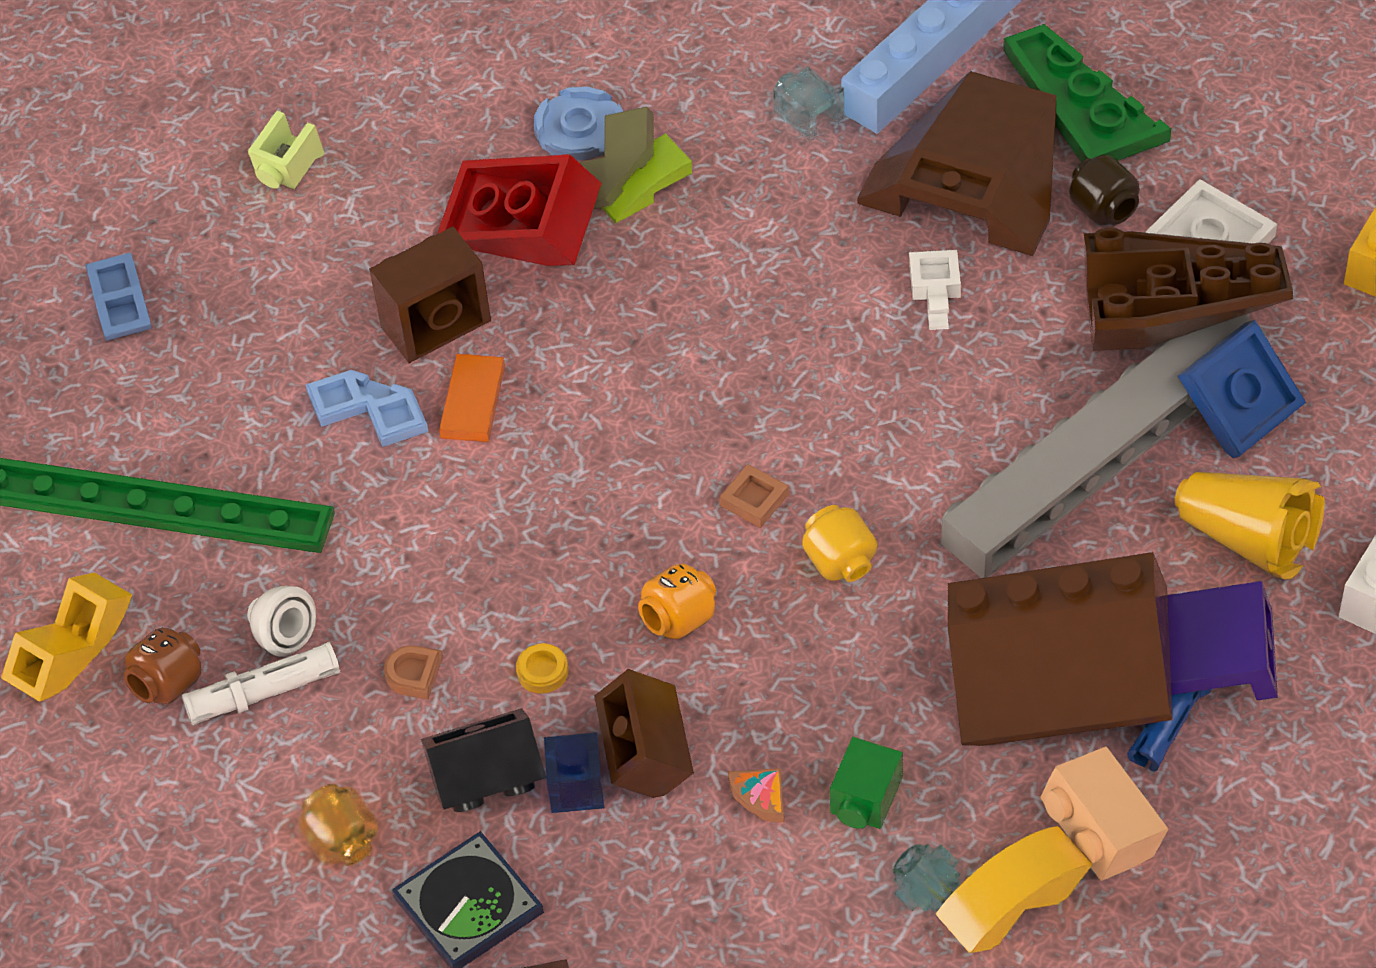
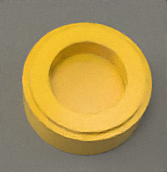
[516,643,568,694]

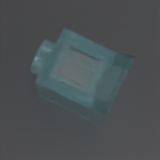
[773,67,844,142]

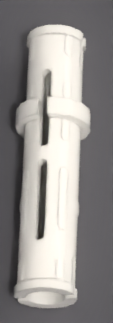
[181,642,340,726]

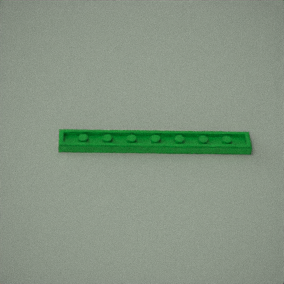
[0,458,335,553]

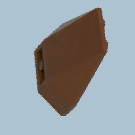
[857,71,1057,256]
[1084,228,1293,351]

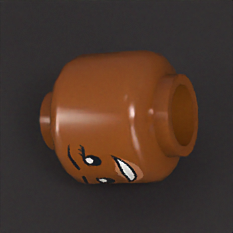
[123,627,202,705]

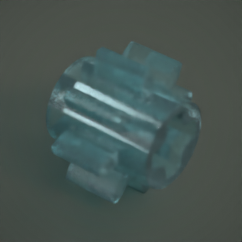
[893,844,960,911]

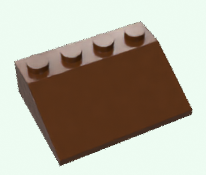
[948,552,1173,746]

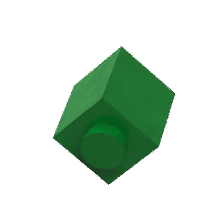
[830,736,903,829]

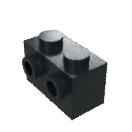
[421,708,546,812]

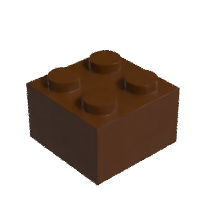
[369,226,491,363]

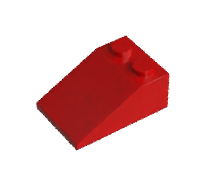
[437,154,602,266]

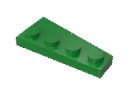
[1003,24,1172,162]

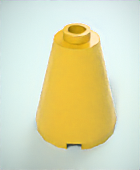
[1175,472,1325,579]

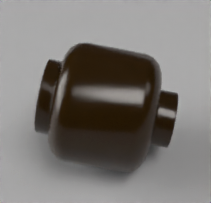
[1069,155,1140,225]

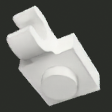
[909,250,961,330]

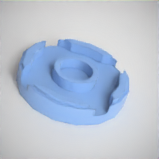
[534,86,623,160]

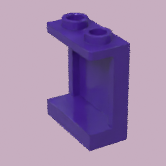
[1168,581,1278,701]

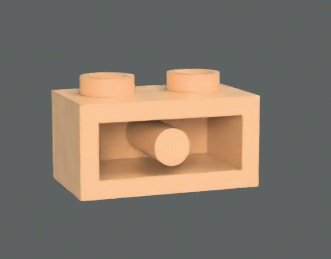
[1040,746,1168,881]

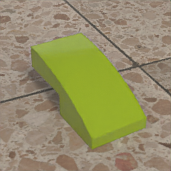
[602,133,692,224]

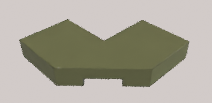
[579,107,654,209]

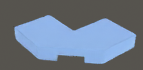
[305,370,429,447]

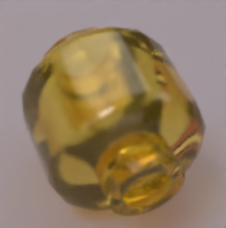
[298,784,379,866]

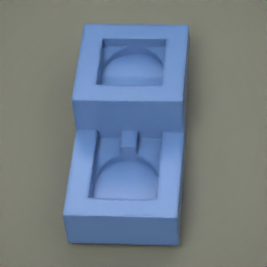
[85,252,152,341]

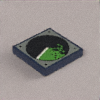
[392,831,544,968]

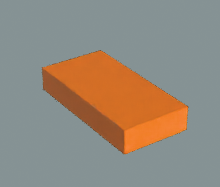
[439,354,505,442]

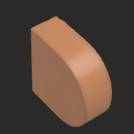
[384,645,443,700]

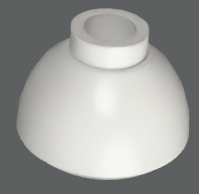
[247,586,316,657]

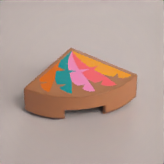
[728,768,784,822]

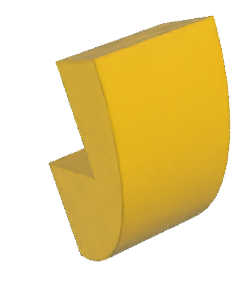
[1,572,132,702]
[936,826,1093,953]

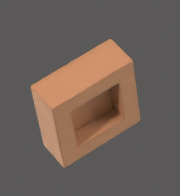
[719,464,789,528]

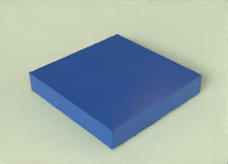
[1178,320,1306,458]

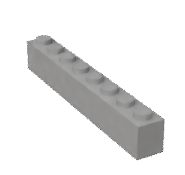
[941,315,1267,578]

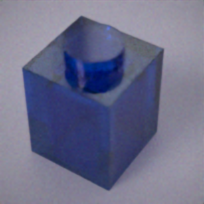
[544,732,605,813]

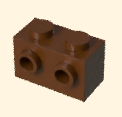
[594,669,694,798]

